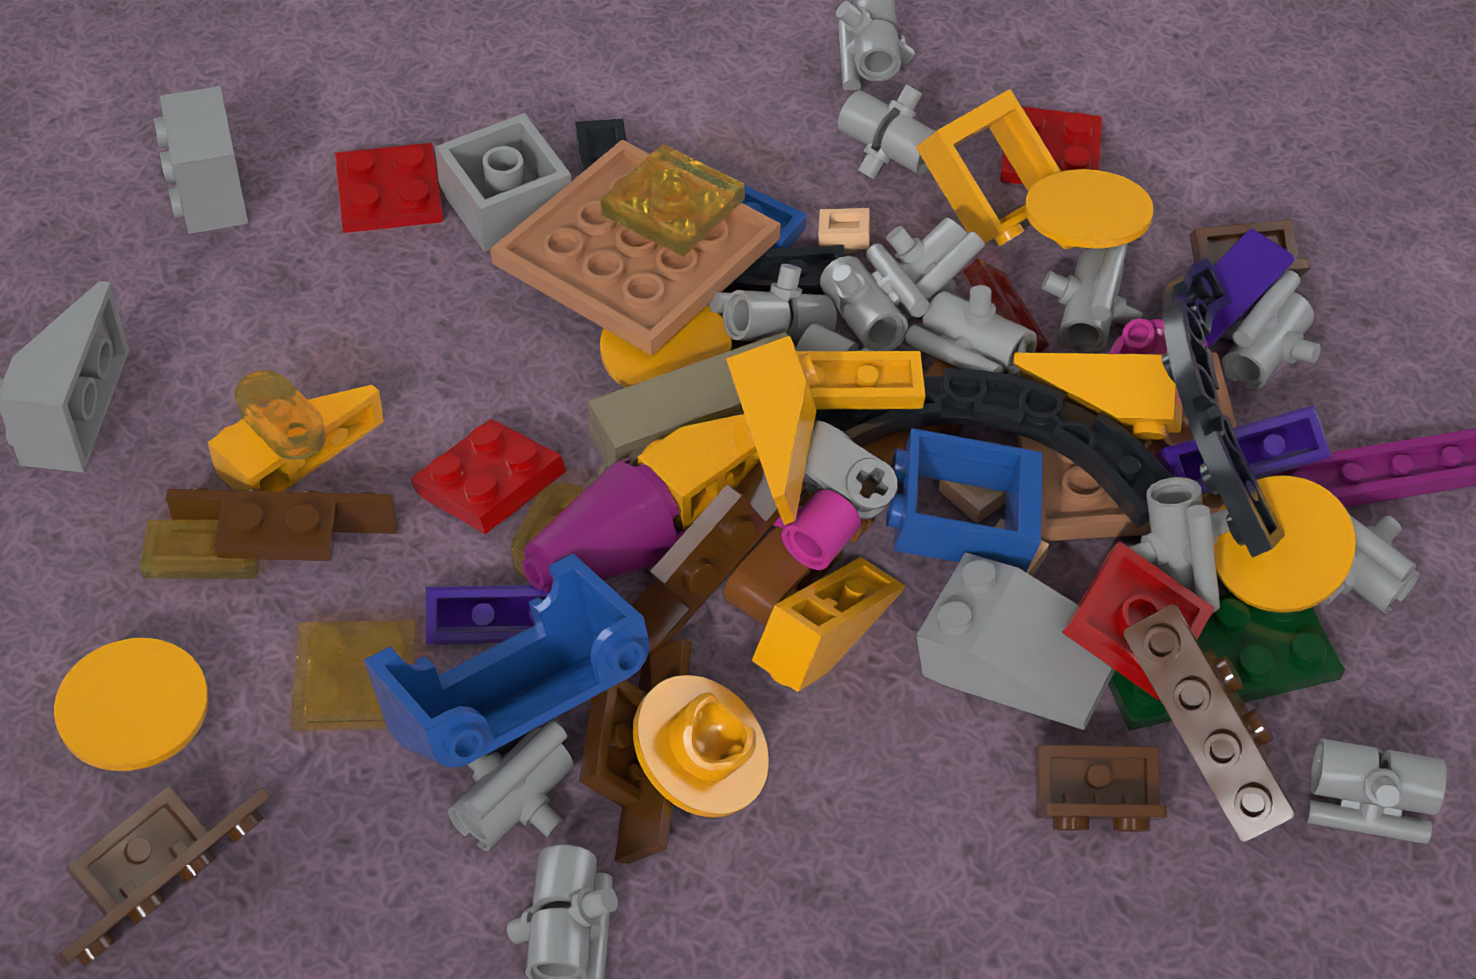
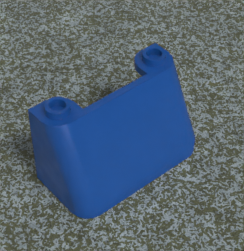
[364,554,649,767]

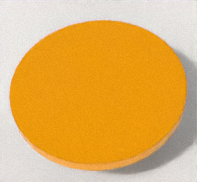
[1025,169,1154,250]
[600,305,732,388]
[1214,476,1356,613]
[54,638,209,771]
[633,675,769,818]

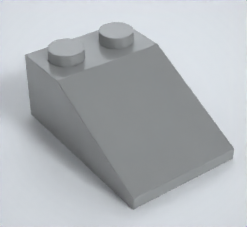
[0,281,129,473]
[916,552,1115,730]

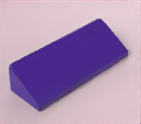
[1161,228,1296,348]
[1154,405,1332,495]
[426,585,549,644]

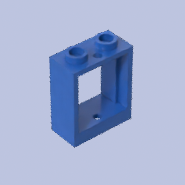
[886,428,1042,572]

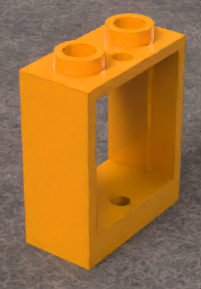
[916,89,1061,247]

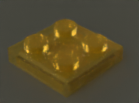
[600,143,745,257]
[290,620,417,731]

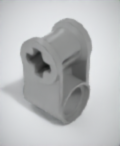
[803,420,897,519]

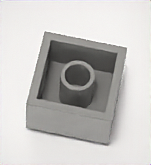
[154,86,249,234]
[435,113,571,252]

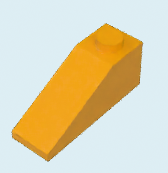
[726,336,820,525]
[1014,353,1183,440]
[208,385,384,492]
[638,414,760,531]
[752,557,905,692]

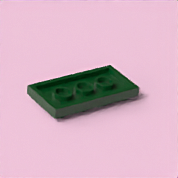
[1108,594,1345,731]

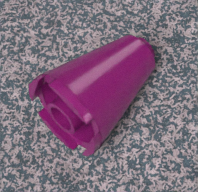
[522,458,685,593]

